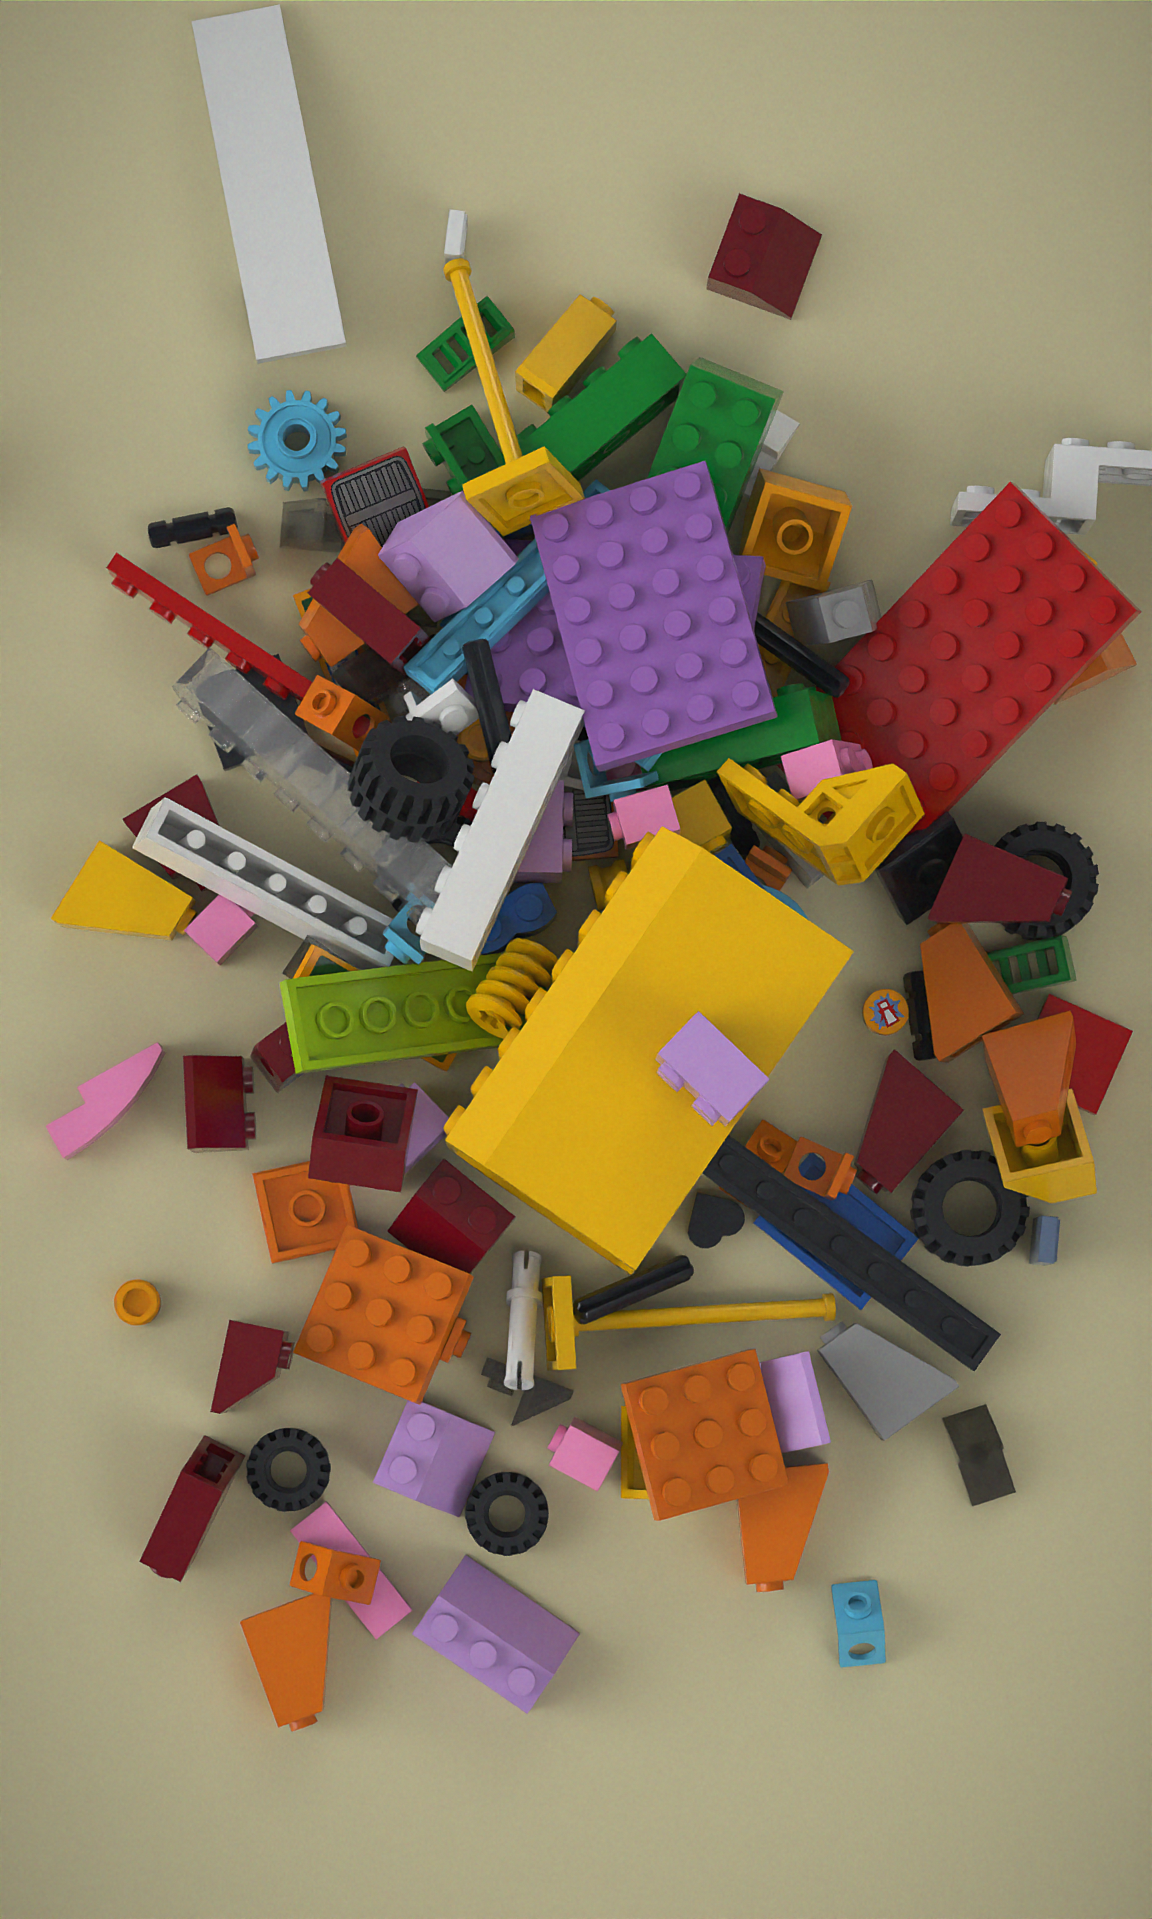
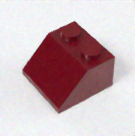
[706,193,822,320]
[183,1055,256,1153]
[308,1075,418,1193]
[387,1158,516,1274]
[210,1320,295,1414]

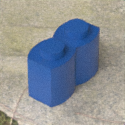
[480,883,557,955]

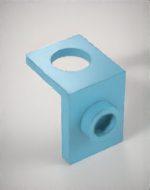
[573,738,659,802]
[382,891,435,965]
[831,1580,886,1668]

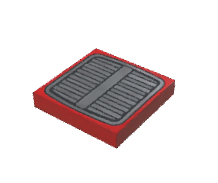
[320,446,429,547]

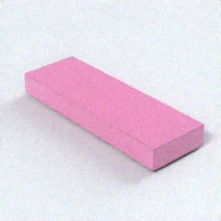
[290,1501,412,1640]

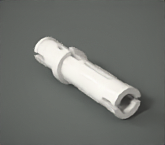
[504,1251,543,1390]

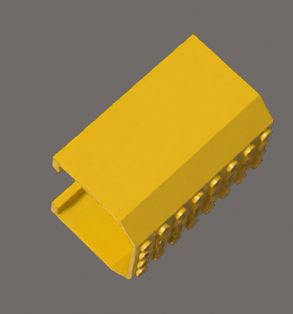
[443,826,854,1276]

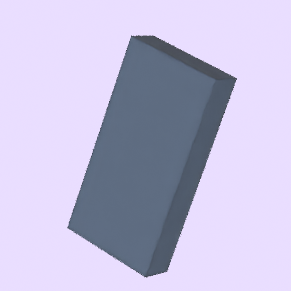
[1029,1216,1060,1266]

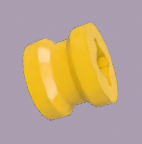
[588,859,628,911]

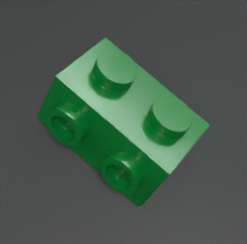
[422,404,506,495]

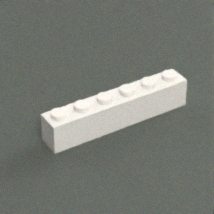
[415,689,585,972]
[132,797,394,970]

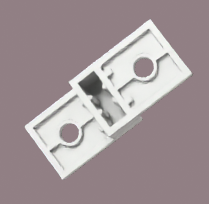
[950,438,1152,535]

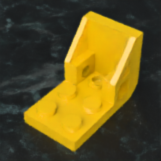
[717,758,924,886]

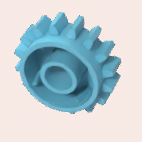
[247,390,347,492]

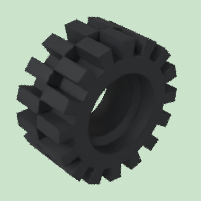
[246,1428,331,1512]
[465,1472,549,1556]

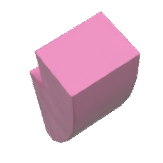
[46,1042,165,1160]

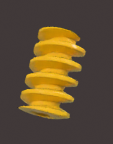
[466,938,559,1039]

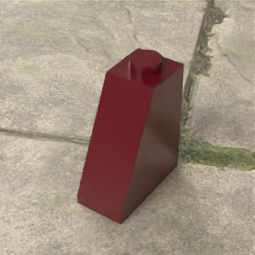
[308,558,431,677]
[927,834,1073,924]
[854,1049,964,1195]
[139,1435,246,1582]

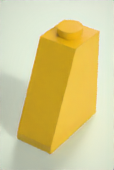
[515,294,617,412]
[51,840,198,941]

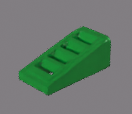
[416,296,515,392]
[987,935,1076,995]

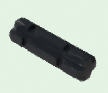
[148,507,238,548]
[707,775,760,856]
[903,970,936,1061]

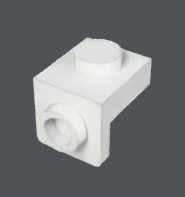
[403,679,479,735]

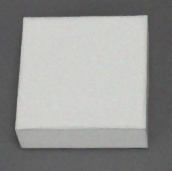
[444,209,468,264]

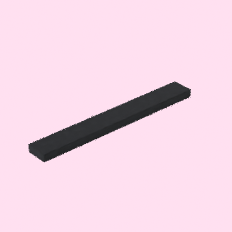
[702,1135,1001,1371]

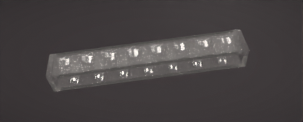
[172,647,452,926]

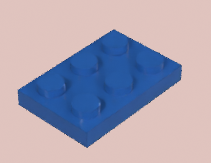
[753,1153,919,1310]

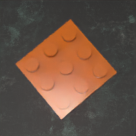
[293,1225,474,1405]
[620,1349,789,1521]

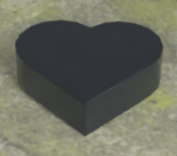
[688,1192,745,1249]

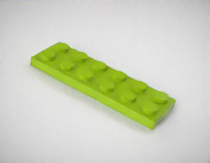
[279,952,547,1074]

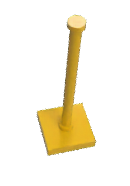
[443,258,585,537]
[541,1275,836,1371]

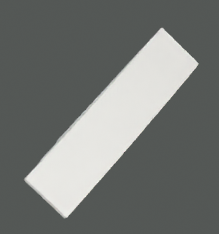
[191,4,347,364]

